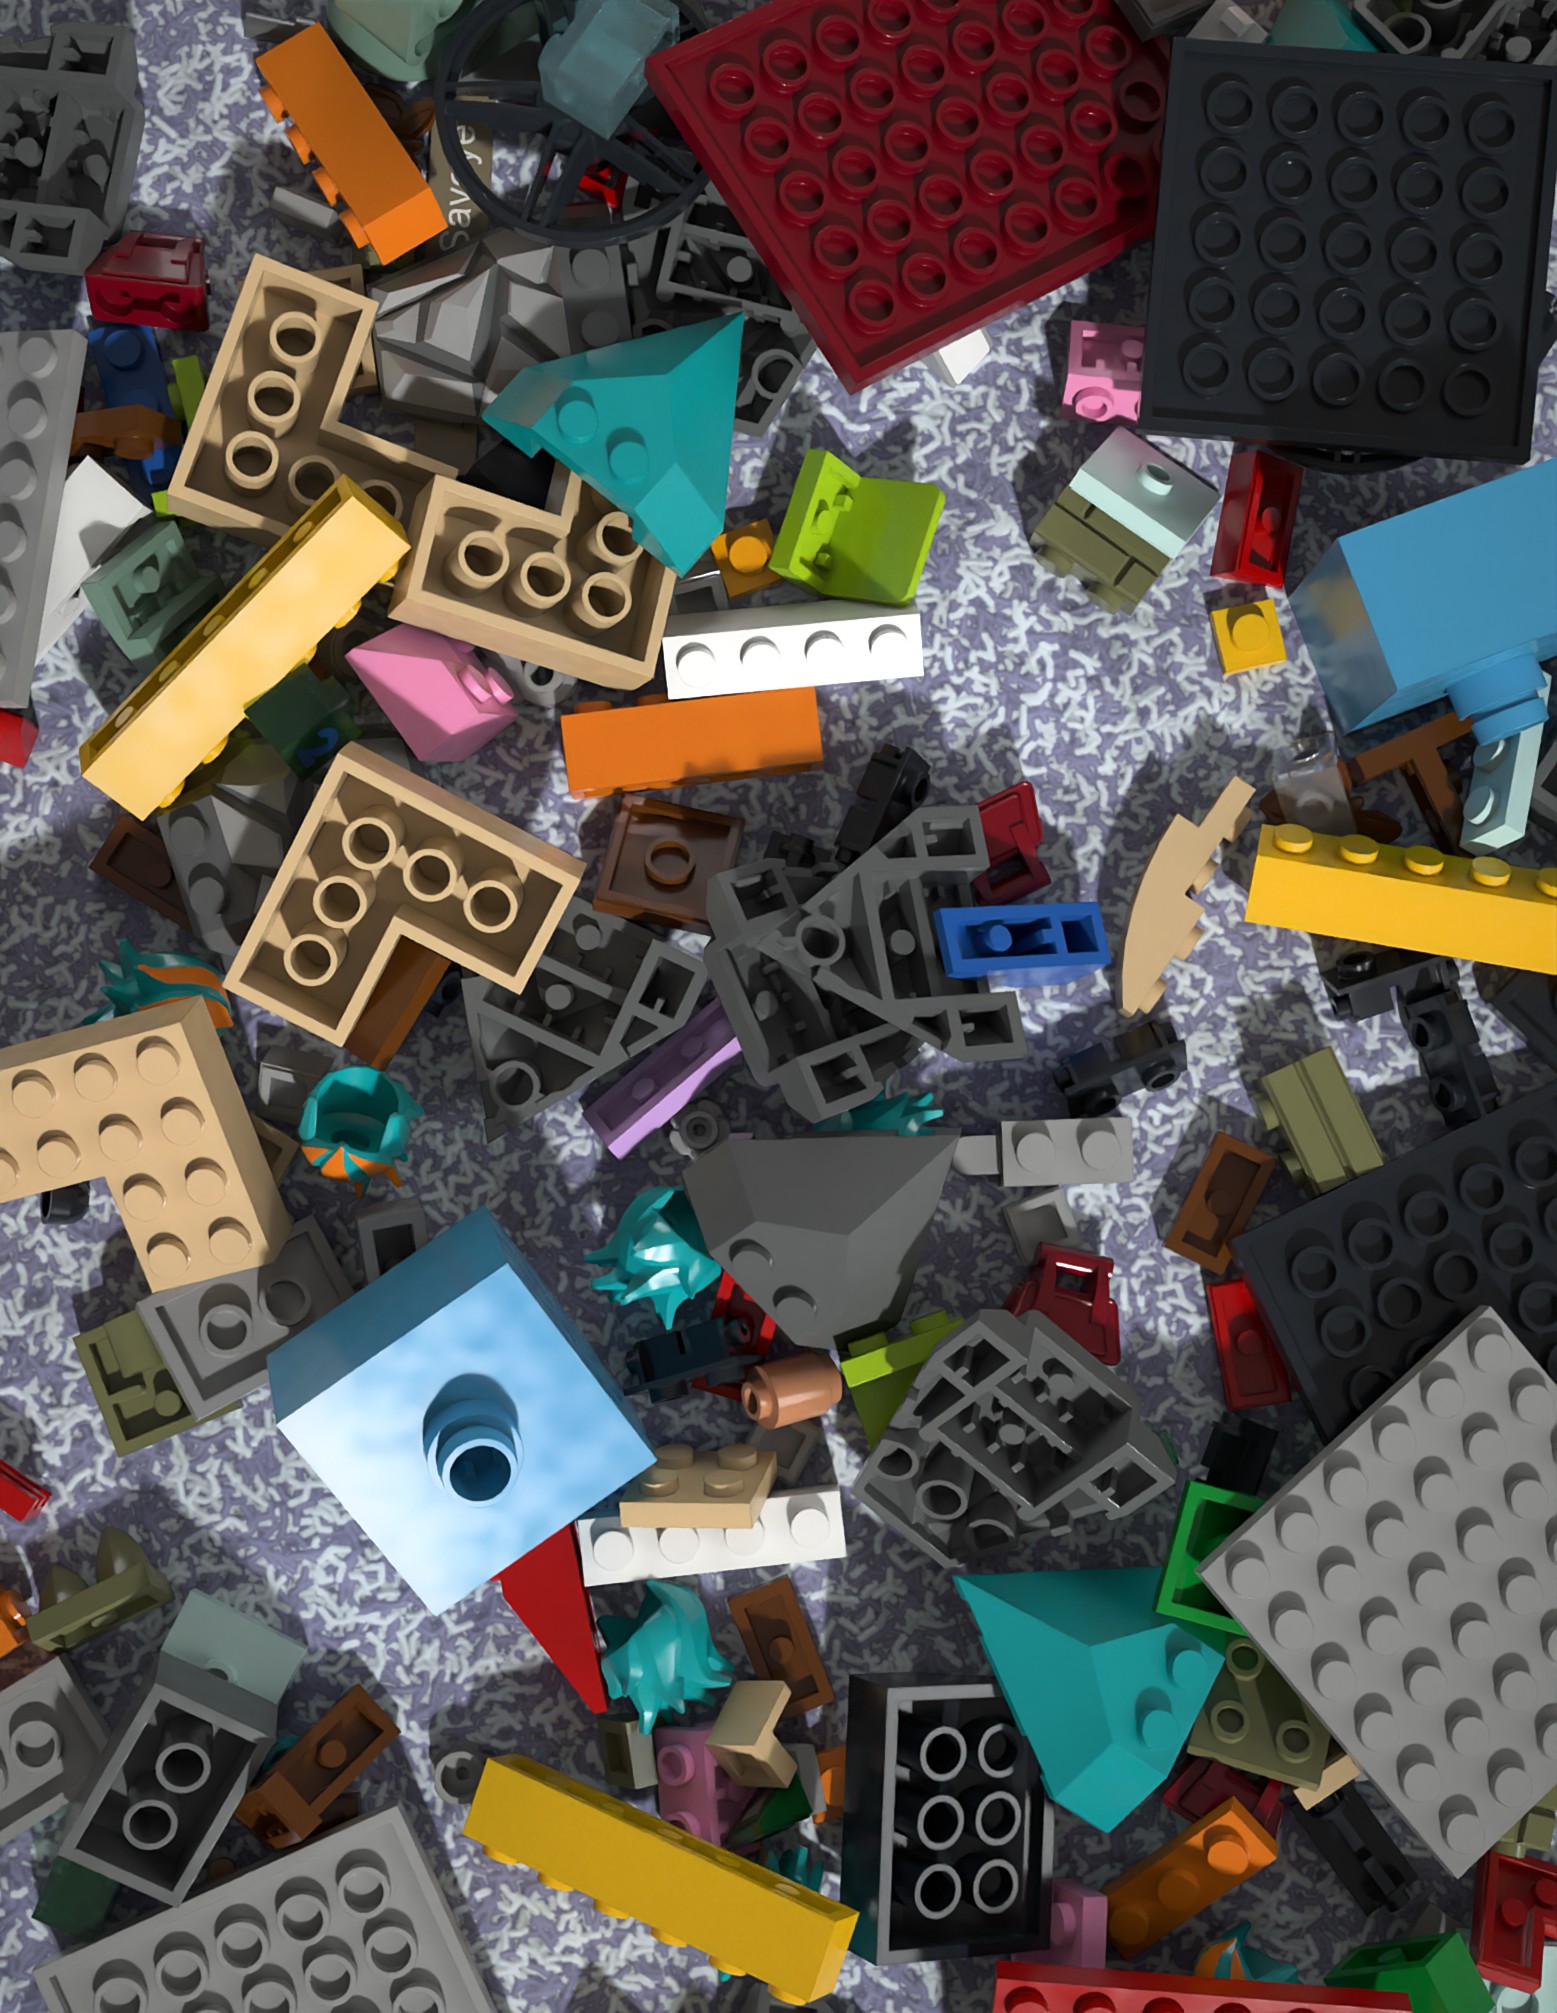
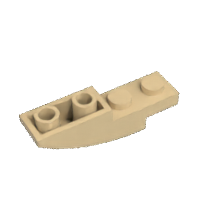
[1115,775,1256,1019]

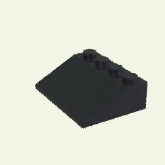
[839,1672,1055,1966]

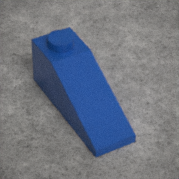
[933,901,1112,988]

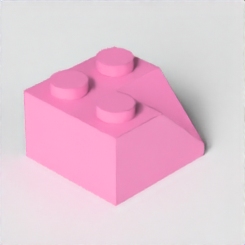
[344,623,520,762]

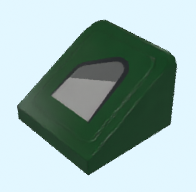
[724,1772,813,1851]

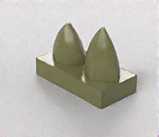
[25,1525,176,1656]

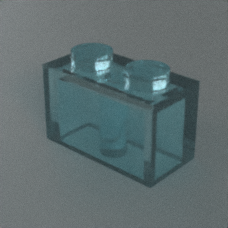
[538,0,680,140]

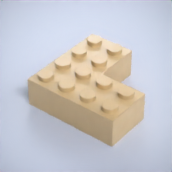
[167,253,459,596]
[387,458,677,694]
[221,741,587,1048]
[0,995,293,1293]

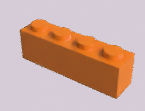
[254,21,449,266]
[560,686,824,800]

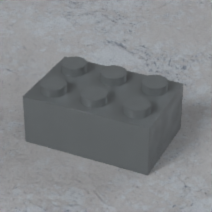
[56,1650,278,1908]

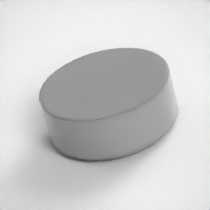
[317,617,379,681]

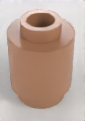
[741,1351,842,1430]

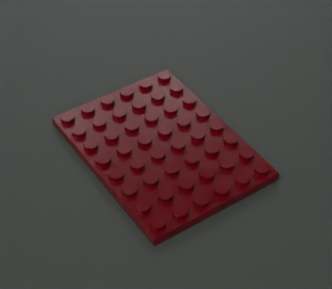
[642,0,1170,396]

